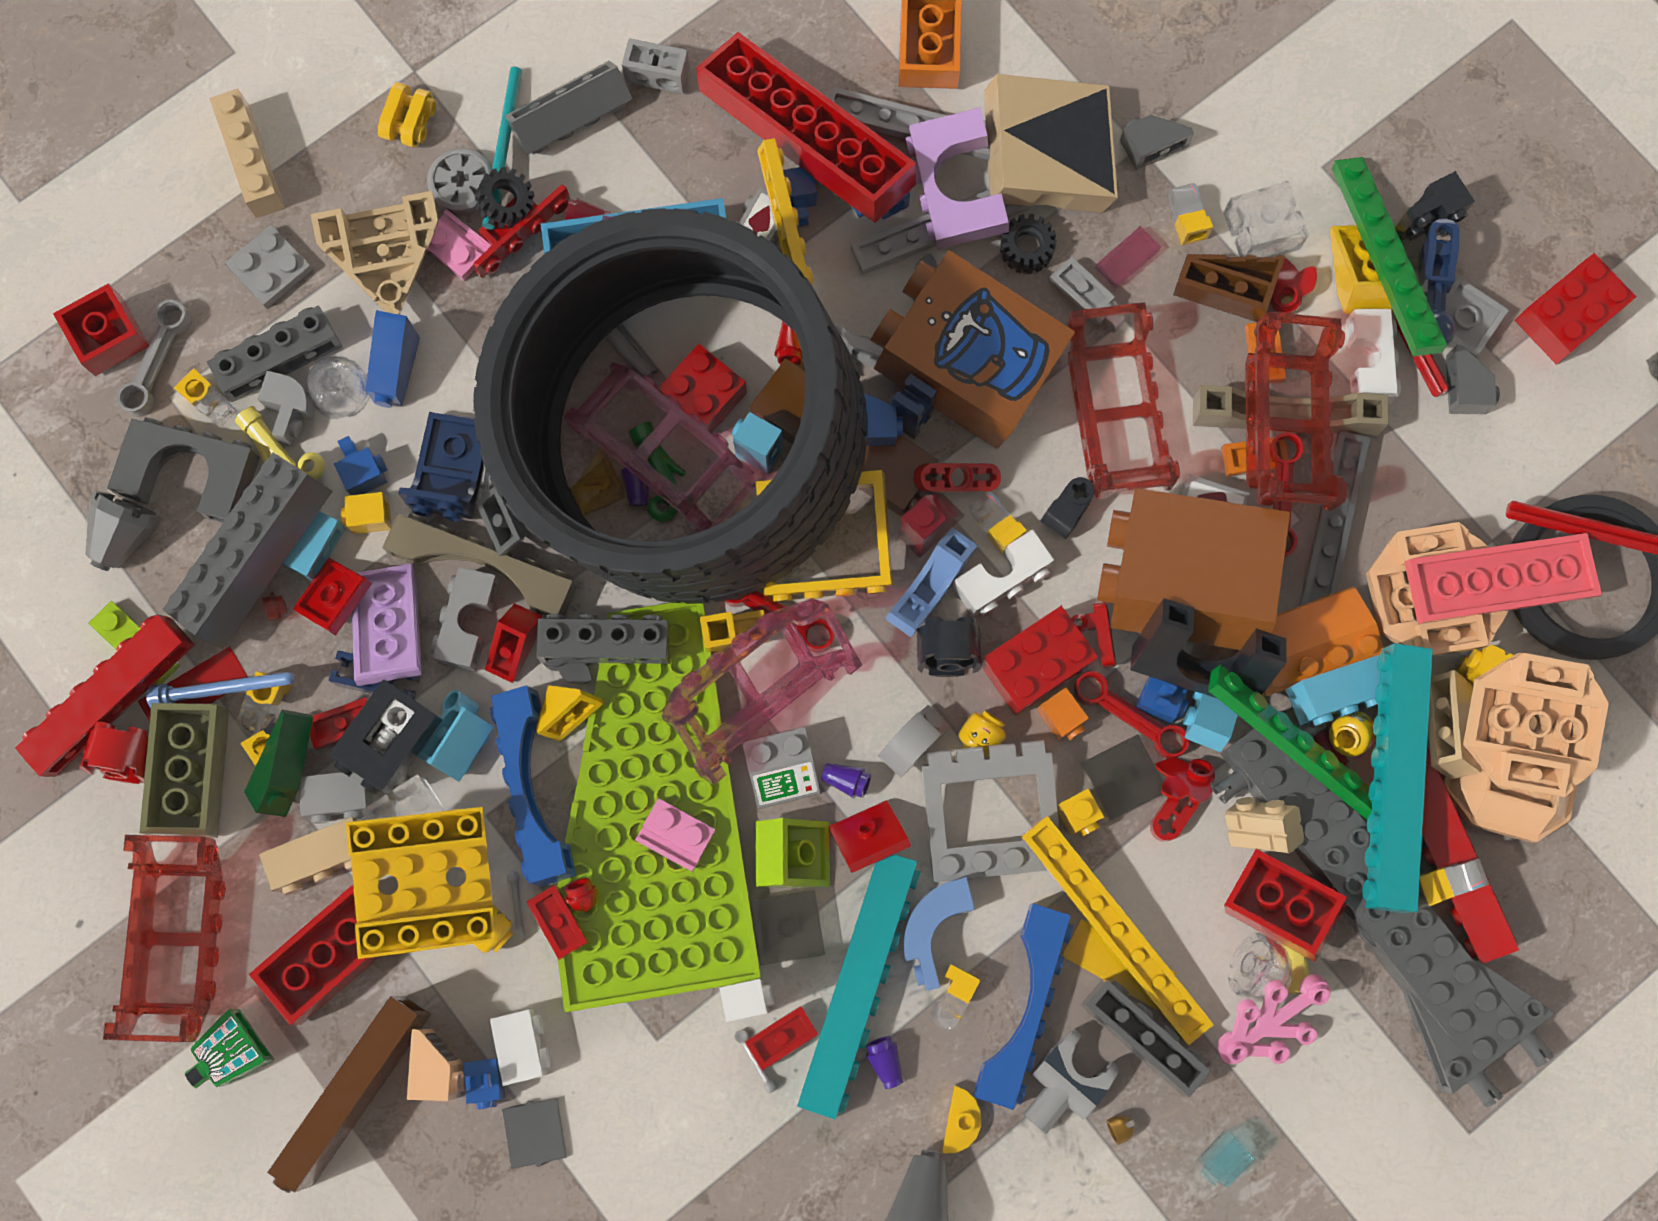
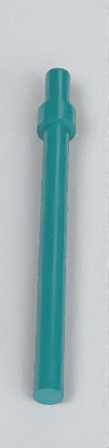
[482,66,522,229]

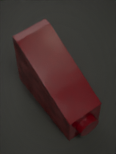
[898,493,964,558]

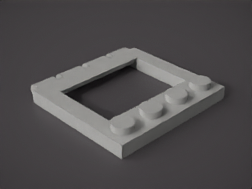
[922,740,1059,882]

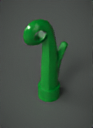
[628,421,686,522]

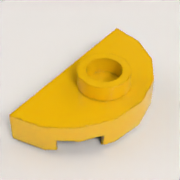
[942,1085,981,1153]

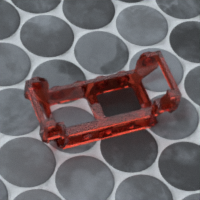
[1067,302,1180,499]
[1245,312,1348,511]
[103,835,226,1042]

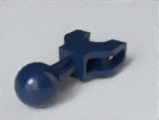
[1418,219,1459,345]

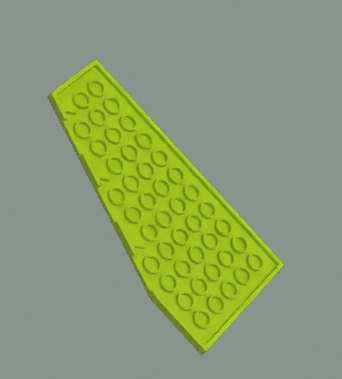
[557,602,761,1013]

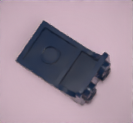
[398,412,483,522]

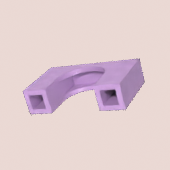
[905,107,1009,250]

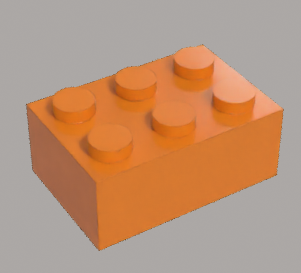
[898,0,962,89]

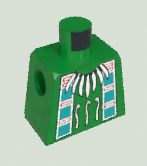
[185,1009,275,1088]

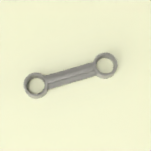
[117,300,191,417]

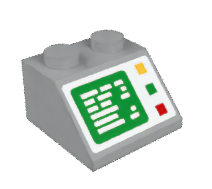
[742,727,821,809]

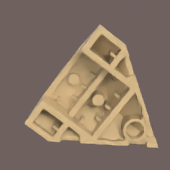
[310,191,439,315]

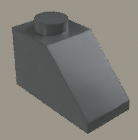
[1120,115,1194,170]
[1446,345,1500,414]
[475,487,527,556]

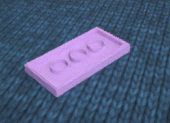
[352,563,422,686]

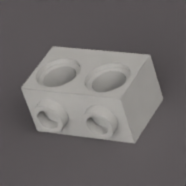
[622,38,690,94]

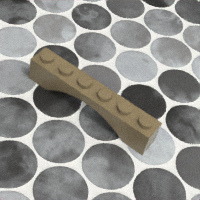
[1193,385,1389,436]
[382,513,576,616]

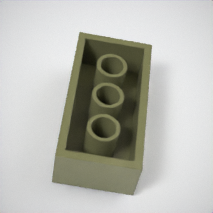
[139,703,229,838]

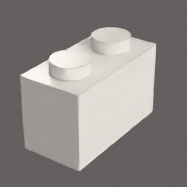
[490,1009,551,1086]

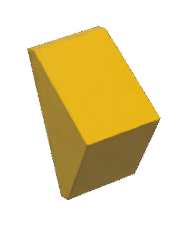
[536,685,603,742]

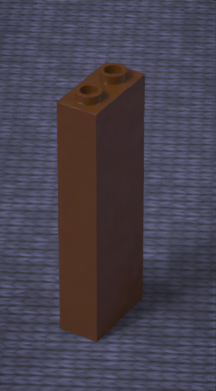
[749,358,939,517]
[267,996,432,1193]

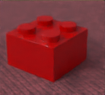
[53,283,149,376]
[658,343,747,438]

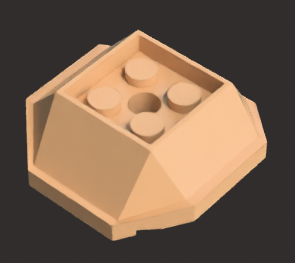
[1366,522,1508,656]
[1463,653,1609,797]
[1442,716,1577,843]

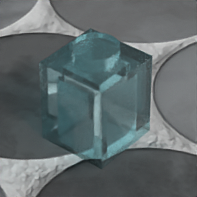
[1196,1131,1255,1188]

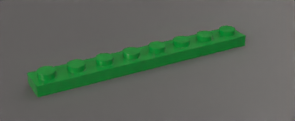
[1332,157,1447,356]
[1209,664,1372,820]

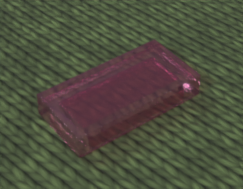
[1095,226,1161,288]

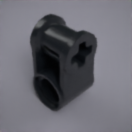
[1040,477,1094,539]

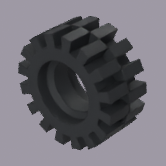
[475,167,534,229]
[1000,214,1057,274]

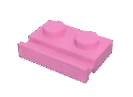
[427,209,492,281]
[635,798,716,872]

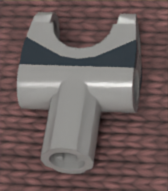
[1023,1029,1119,1134]

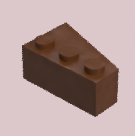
[1173,254,1286,322]

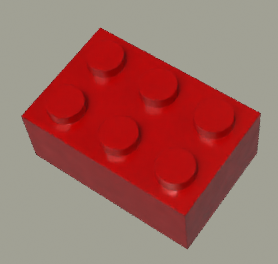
[1514,253,1637,365]
[982,605,1098,716]
[1224,849,1347,962]

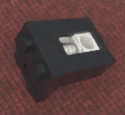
[328,679,442,795]

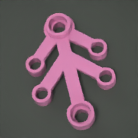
[1218,974,1330,1064]

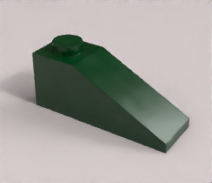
[244,709,314,817]

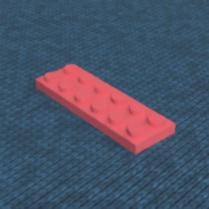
[1404,533,1602,624]

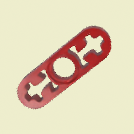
[914,463,1001,492]

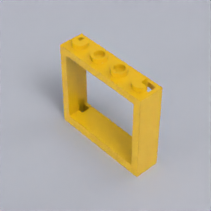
[756,470,894,602]

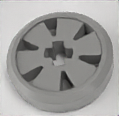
[427,148,492,215]

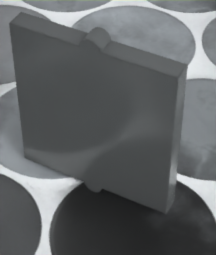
[502,1098,567,1169]

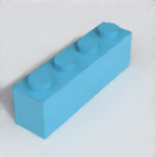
[1285,655,1380,726]

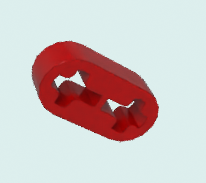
[1150,797,1199,842]

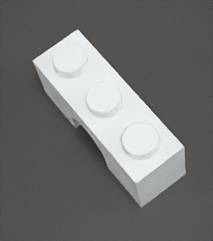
[1346,309,1401,407]
[952,530,1054,617]
[720,979,774,1022]

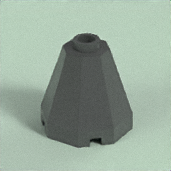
[85,490,161,571]

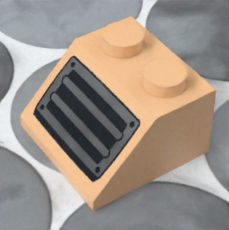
[407,1028,465,1101]

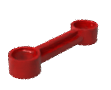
[1268,432,1303,557]
[724,591,834,653]
[1074,671,1189,759]

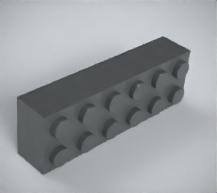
[162,452,333,650]

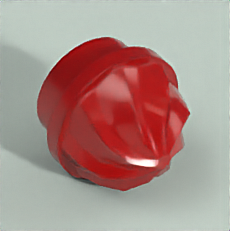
[565,878,597,912]

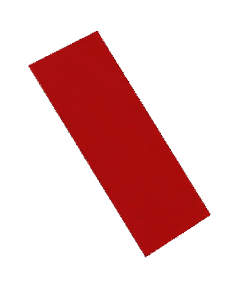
[138,646,248,723]

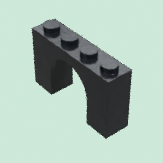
[1130,598,1287,698]

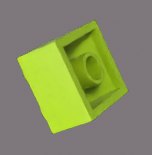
[756,818,830,888]

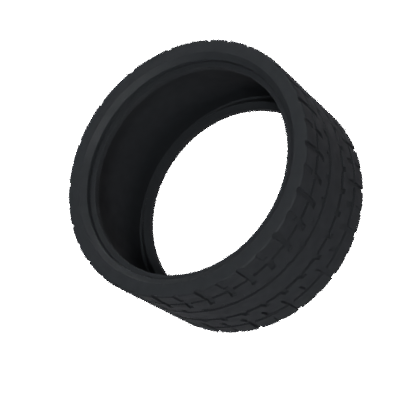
[473,208,868,604]

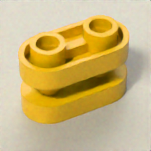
[378,82,437,148]

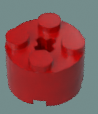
[80,722,148,784]

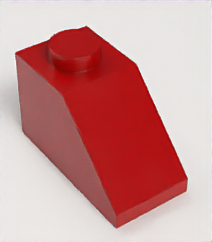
[485,603,543,683]

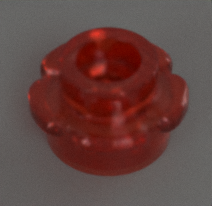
[262,591,288,622]

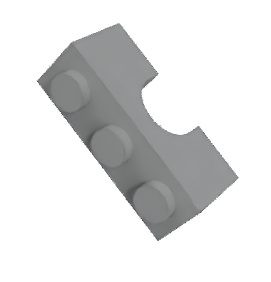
[431,567,501,672]

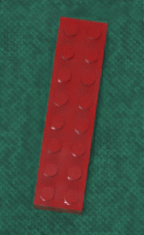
[696,32,916,223]

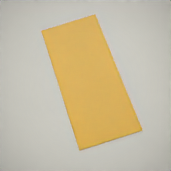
[1062,919,1177,1010]

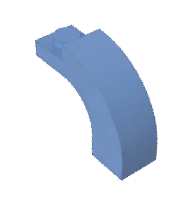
[886,527,978,637]
[903,877,975,991]

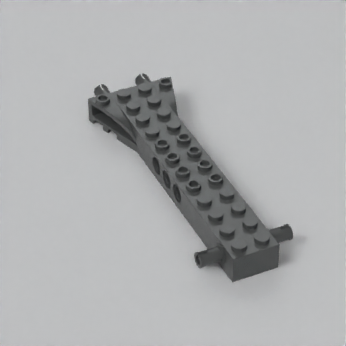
[1212,711,1555,1108]

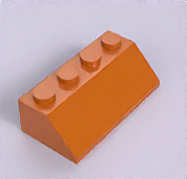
[1263,587,1383,696]

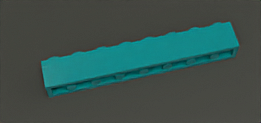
[1363,643,1433,913]
[797,854,921,1120]

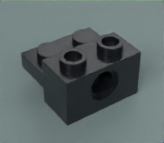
[1395,171,1475,240]

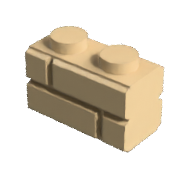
[1225,797,1305,853]

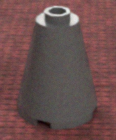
[885,1150,948,1221]

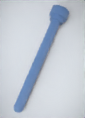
[146,672,294,708]

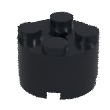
[917,617,982,677]

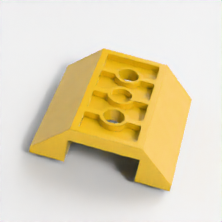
[345,807,496,959]

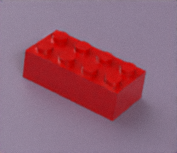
[249,885,380,1025]

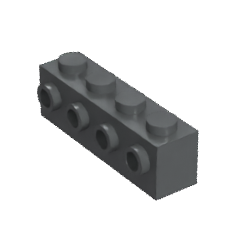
[505,60,632,155]
[206,305,343,402]
[536,614,670,664]
[1081,980,1211,1097]

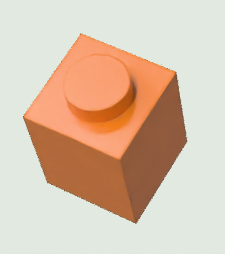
[1037,687,1089,741]

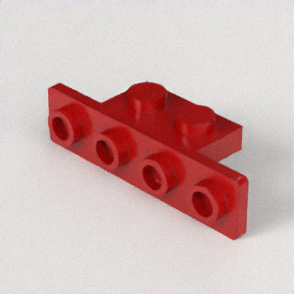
[473,184,570,278]

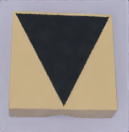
[984,74,1118,213]

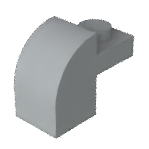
[258,371,315,446]
[878,705,951,778]

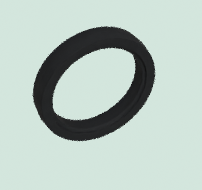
[1511,495,1658,660]

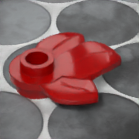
[1270,257,1317,314]
[1155,758,1215,803]

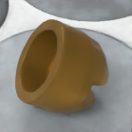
[1106,1115,1135,1145]

